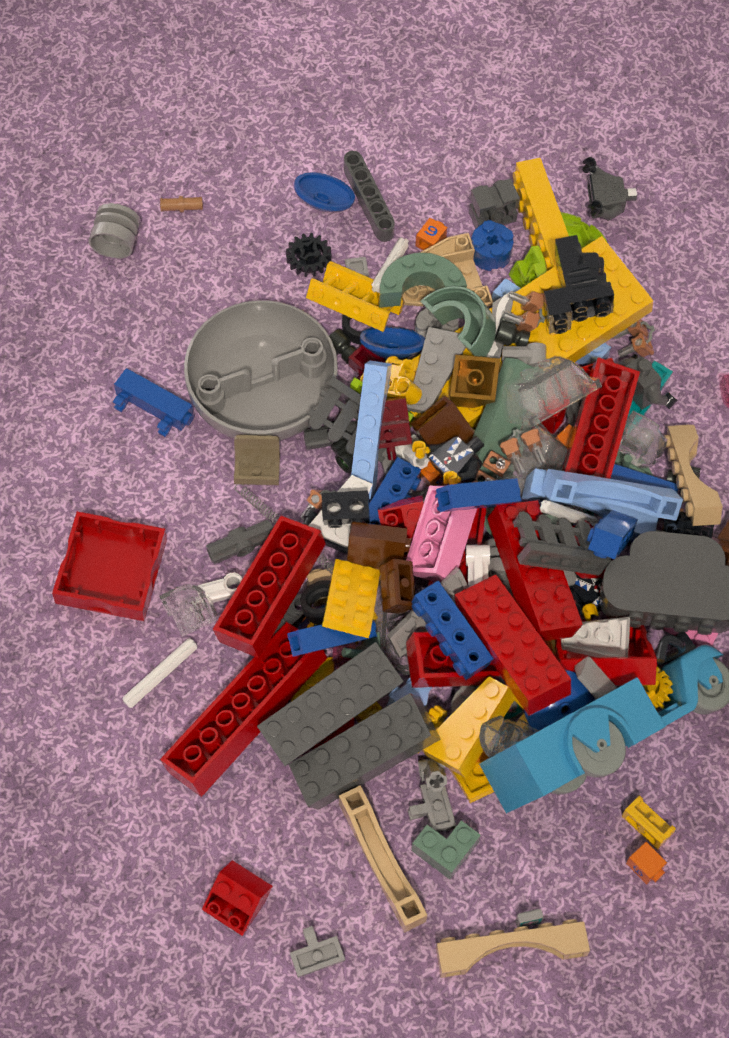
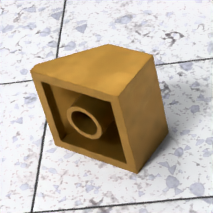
[450,354,500,408]

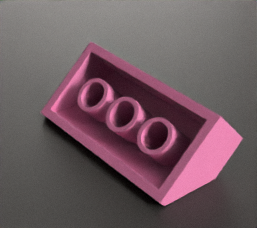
[406,486,477,583]

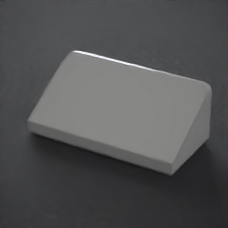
[575,656,617,700]

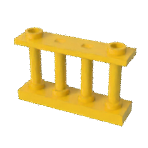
[306,261,404,332]

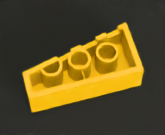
[422,677,516,778]

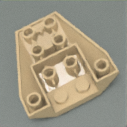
[402,233,493,307]

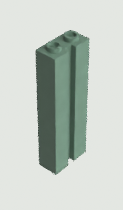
[469,357,551,483]

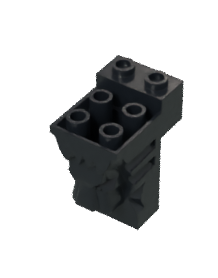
[544,235,614,334]

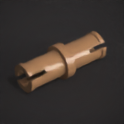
[160,196,203,213]

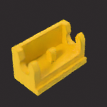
[622,795,676,850]

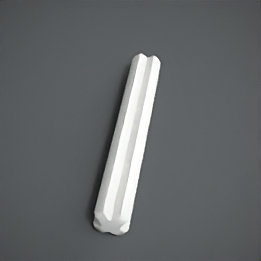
[371,237,409,293]
[540,500,598,527]
[122,638,197,708]

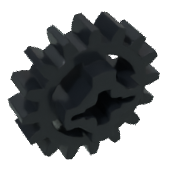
[286,233,332,277]
[663,511,714,538]

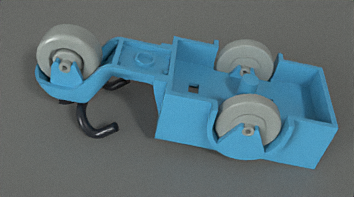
[479,632,729,814]

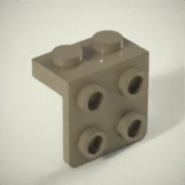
[234,435,280,485]

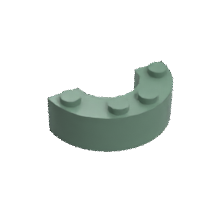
[379,253,467,308]
[421,286,496,357]

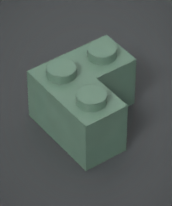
[411,820,481,880]

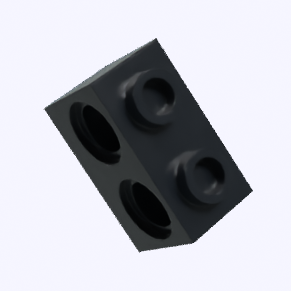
[321,490,370,528]

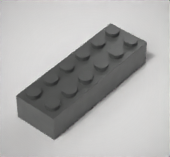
[257,642,404,766]
[288,693,441,810]

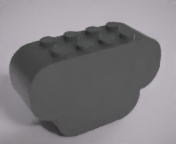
[600,531,729,635]

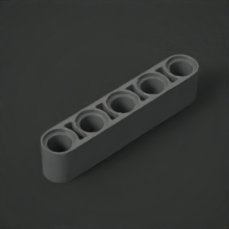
[344,151,395,242]

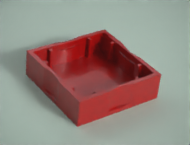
[52,511,167,622]
[550,620,657,685]

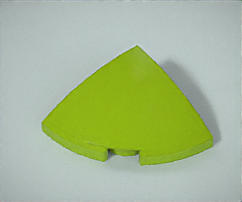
[560,212,607,249]
[508,245,546,288]

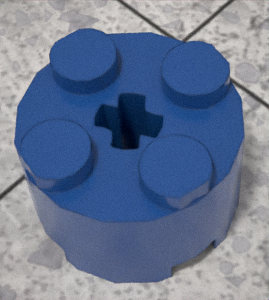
[471,220,514,271]

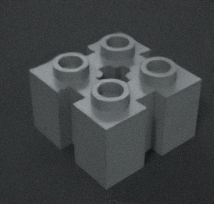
[469,178,520,229]

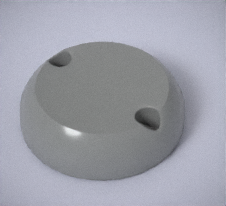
[184,301,338,441]

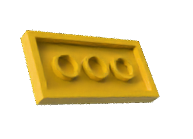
[322,559,380,638]

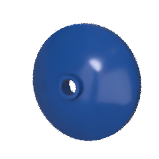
[294,172,355,212]
[360,326,425,360]
[524,670,595,733]

